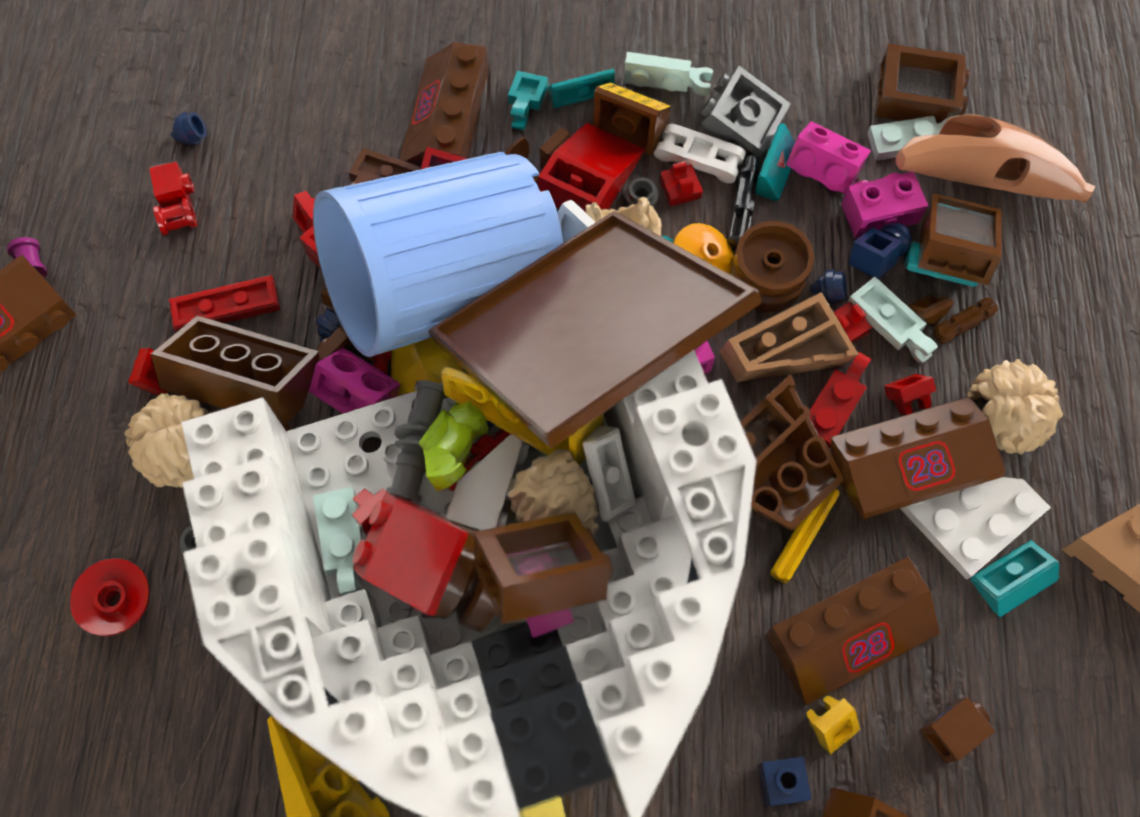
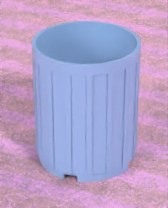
[313,152,563,357]

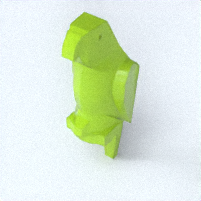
[419,401,489,492]

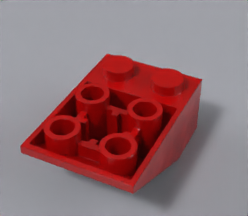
[538,123,645,212]

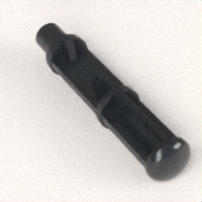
[727,156,760,250]

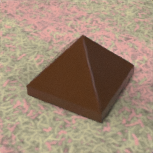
[907,293,954,327]

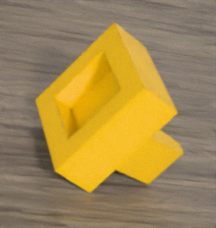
[807,696,861,755]

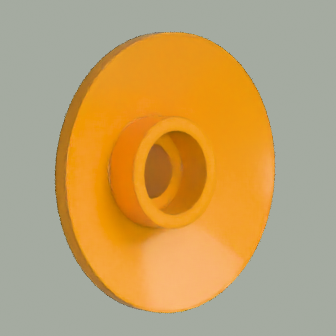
[673,223,734,274]

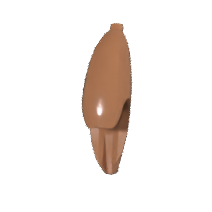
[895,114,1095,203]

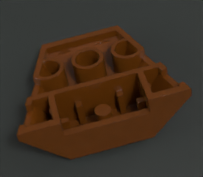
[740,374,845,531]

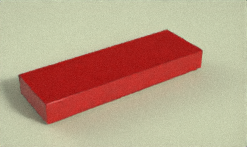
[169,275,281,332]

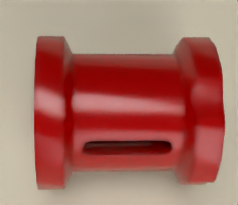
[153,197,198,236]

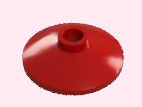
[70,558,150,636]

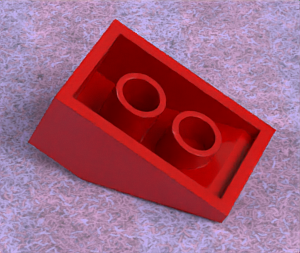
[353,492,469,617]

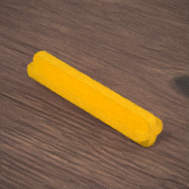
[770,488,840,584]

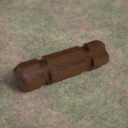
[933,297,998,344]

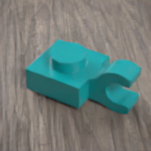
[508,71,549,130]

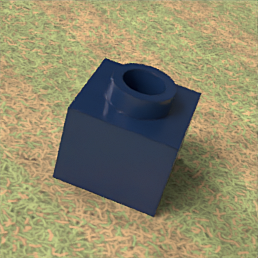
[849,227,902,279]
[757,757,812,807]

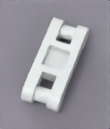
[654,124,746,183]

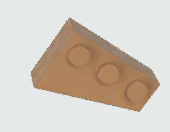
[720,293,859,382]
[1061,504,1140,612]

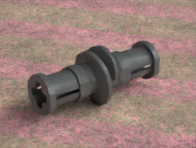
[386,380,448,504]

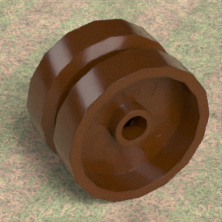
[730,221,815,312]
[435,523,513,632]

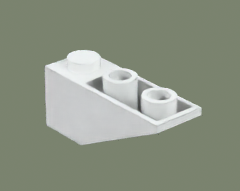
[445,434,529,531]

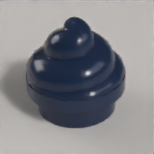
[171,112,207,146]
[880,222,912,257]
[810,269,847,304]
[316,308,342,342]

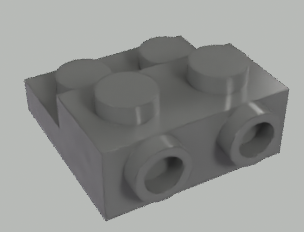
[700,66,790,157]

